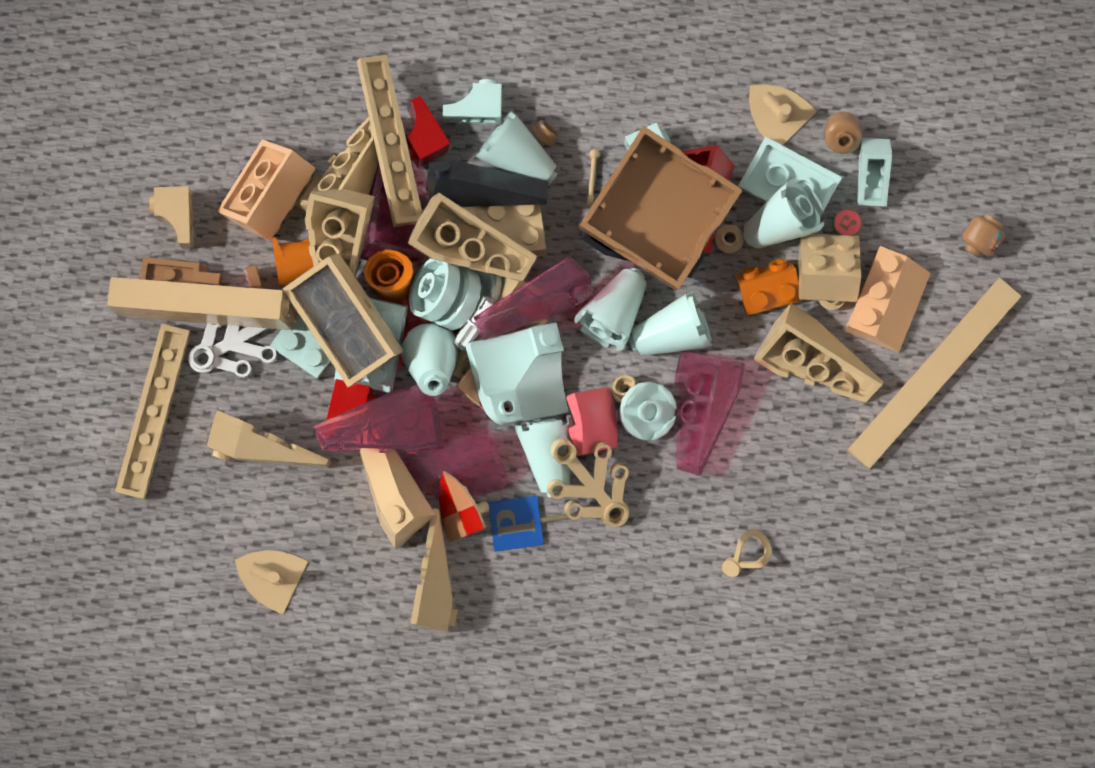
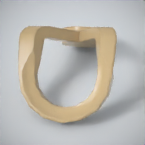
[722,529,772,577]

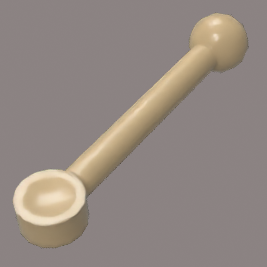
[587,149,600,208]

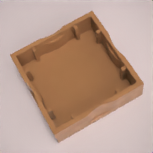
[578,126,742,291]

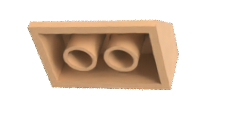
[217,139,316,241]
[845,246,931,353]

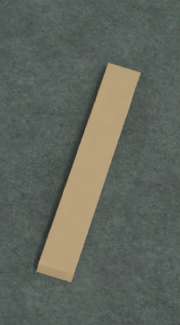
[847,277,1021,470]

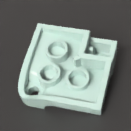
[465,323,569,426]

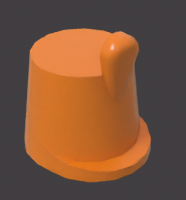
[272,237,313,287]
[364,249,414,303]

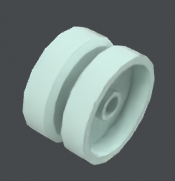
[409,258,481,330]

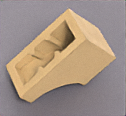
[149,186,194,249]

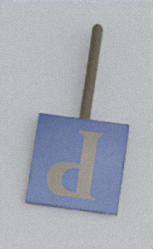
[488,496,576,552]

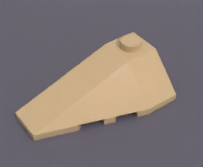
[305,189,374,278]
[408,193,538,282]
[754,303,883,403]
[207,410,331,468]
[355,420,435,549]
[411,508,458,633]

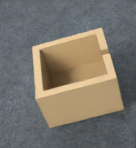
[798,234,861,302]

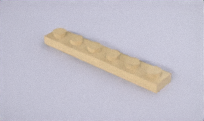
[357,55,422,227]
[115,323,191,500]

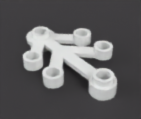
[188,324,277,379]

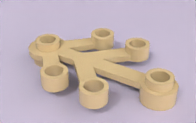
[547,438,629,527]

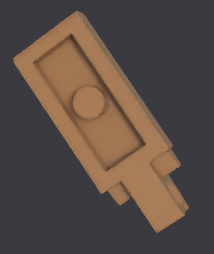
[140,257,223,286]

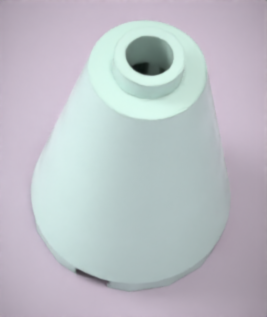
[476,111,558,185]
[743,179,824,249]
[574,268,647,351]
[629,291,712,356]
[401,323,459,396]
[515,415,574,497]

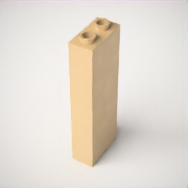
[107,277,298,330]

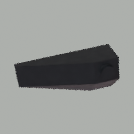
[427,161,549,207]

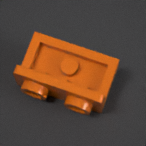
[735,259,803,316]

